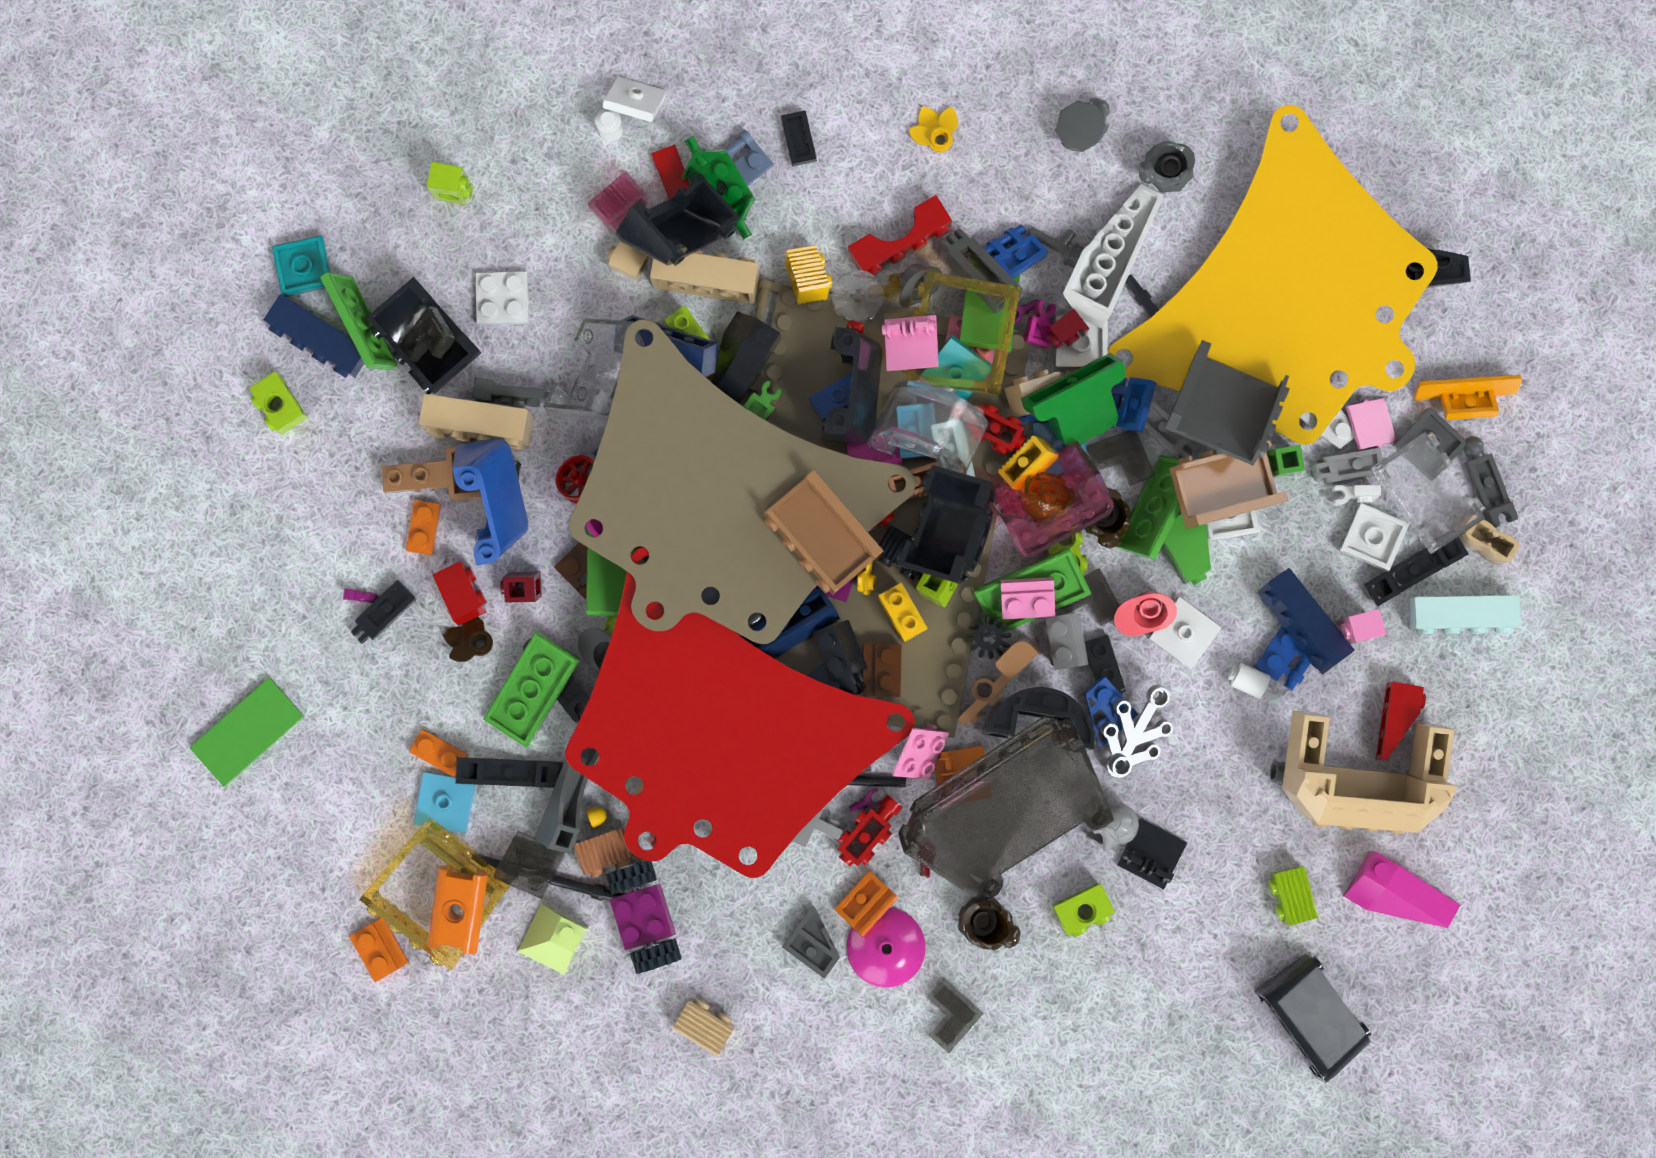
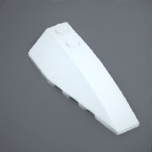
[1063,184,1164,329]

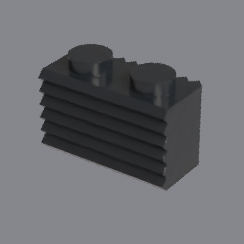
[876,525,923,581]

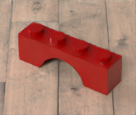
[848,195,952,278]

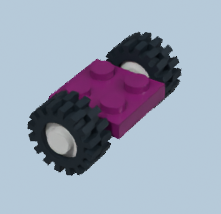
[605,861,682,974]

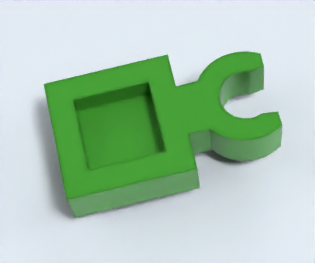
[743,381,782,421]

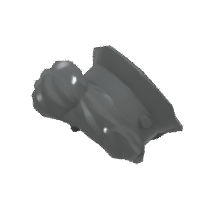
[1055,98,1110,152]
[1138,141,1195,192]

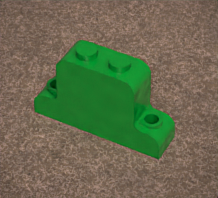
[1021,353,1126,447]

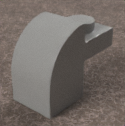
[793,809,843,847]

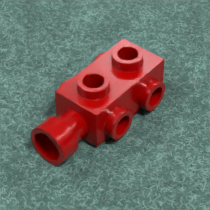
[949,398,1027,455]
[837,794,903,867]

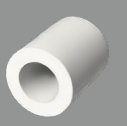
[595,109,624,142]
[1227,662,1270,699]

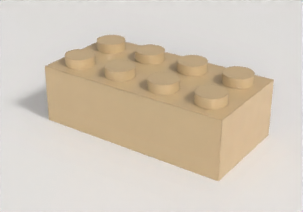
[650,250,760,305]
[419,394,534,451]

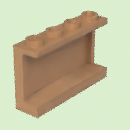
[1169,441,1288,529]
[763,470,883,595]

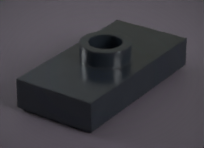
[781,110,817,167]

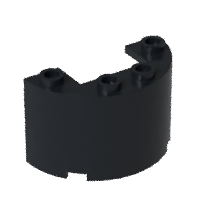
[366,277,482,394]
[897,465,995,584]
[981,687,1095,752]

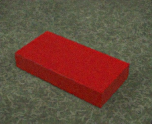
[651,144,690,199]

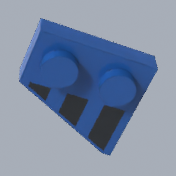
[1084,675,1139,748]

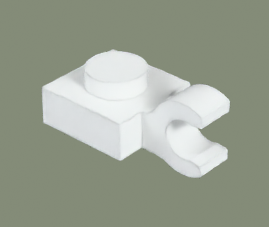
[1332,485,1381,506]

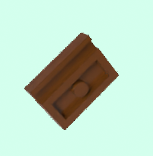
[862,643,902,697]

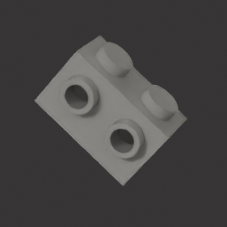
[1044,614,1089,670]

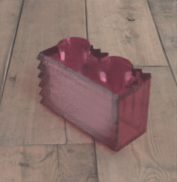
[587,171,648,232]

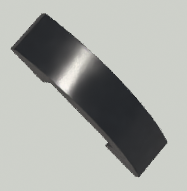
[1363,532,1469,607]
[455,757,563,788]

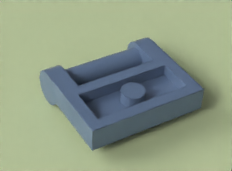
[720,129,774,188]

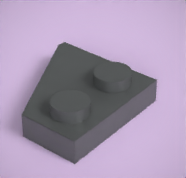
[782,905,840,979]

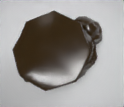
[1079,488,1131,549]
[958,897,1021,951]

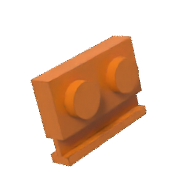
[834,871,899,937]
[349,917,410,982]

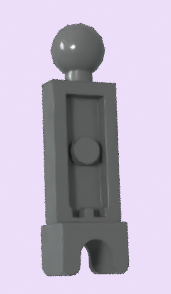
[472,378,569,408]
[1463,436,1518,528]

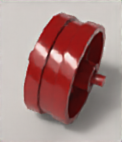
[556,455,594,505]

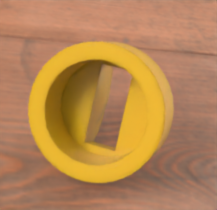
[586,806,607,829]

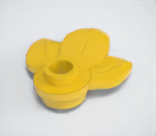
[909,106,958,153]
[857,561,877,595]

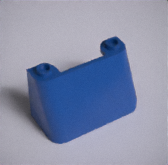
[452,439,528,566]

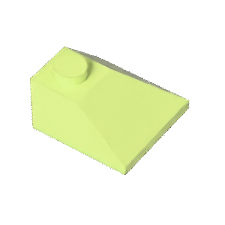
[518,903,588,975]

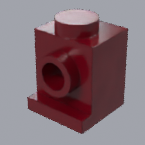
[1046,309,1090,349]
[500,571,542,603]

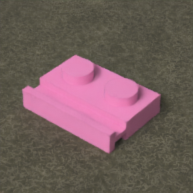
[1001,577,1055,619]

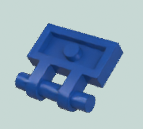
[984,224,1048,278]
[1110,377,1157,432]
[1254,626,1312,691]

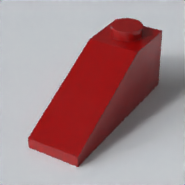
[1375,682,1426,761]

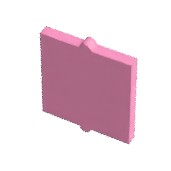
[1346,398,1397,450]

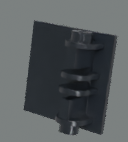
[1117,818,1187,890]

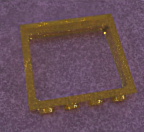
[902,271,1021,394]
[359,818,514,971]

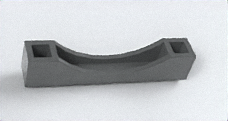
[534,748,599,854]

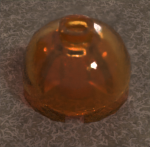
[1020,472,1075,523]

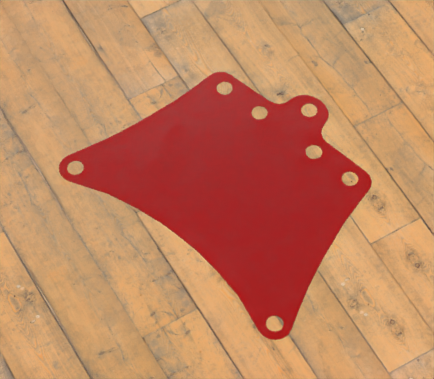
[565,547,914,878]

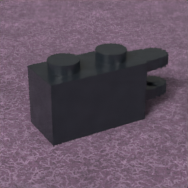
[813,620,868,695]

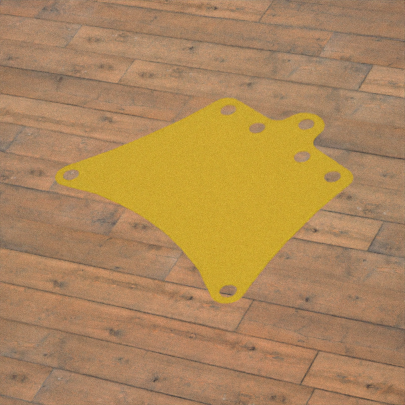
[1108,105,1437,445]

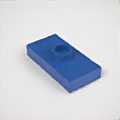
[809,373,852,421]

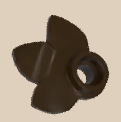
[442,617,493,662]

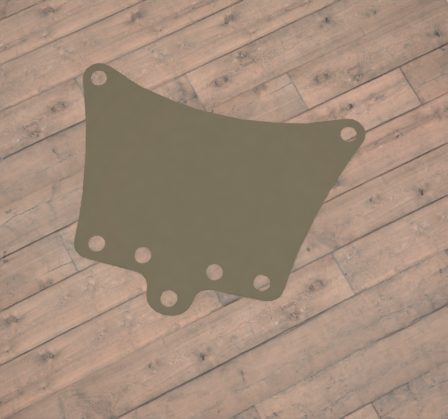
[569,319,916,644]

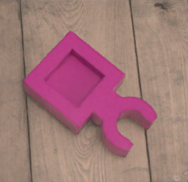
[1024,300,1056,349]

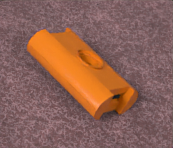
[427,865,488,954]

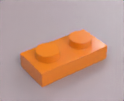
[406,500,441,556]
[409,729,468,777]

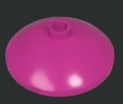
[847,908,926,988]

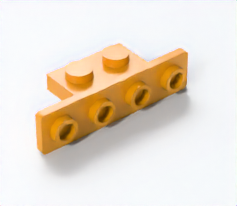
[1414,374,1522,420]

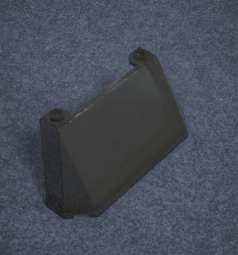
[898,716,1114,902]

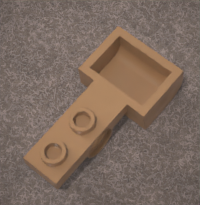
[382,447,482,502]
[958,637,1040,726]

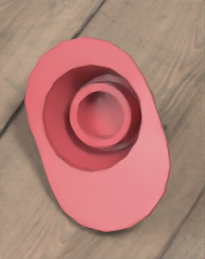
[1114,591,1177,636]

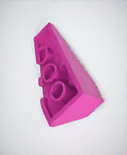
[1343,851,1461,928]

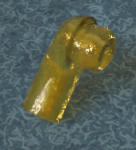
[868,273,902,299]

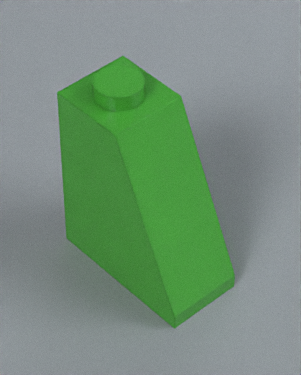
[1162,514,1211,585]

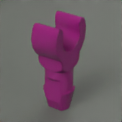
[1014,299,1038,325]
[343,588,378,603]
[849,788,882,812]

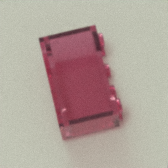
[991,441,1114,557]

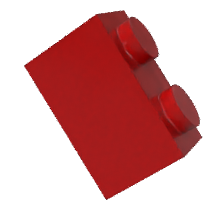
[432,561,487,626]

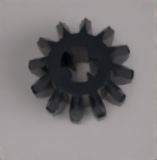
[967,614,1012,659]

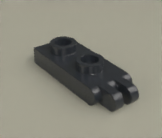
[351,580,417,644]
[1085,635,1126,695]

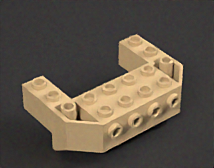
[1282,710,1457,834]

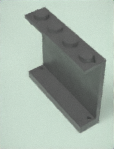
[1165,340,1290,466]

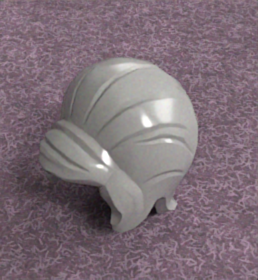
[1086,797,1139,851]

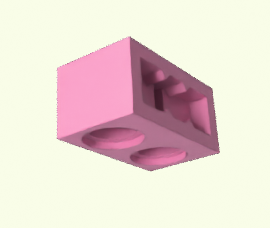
[1336,609,1387,644]

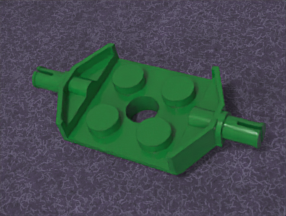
[682,136,755,240]

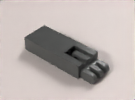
[938,228,1022,314]

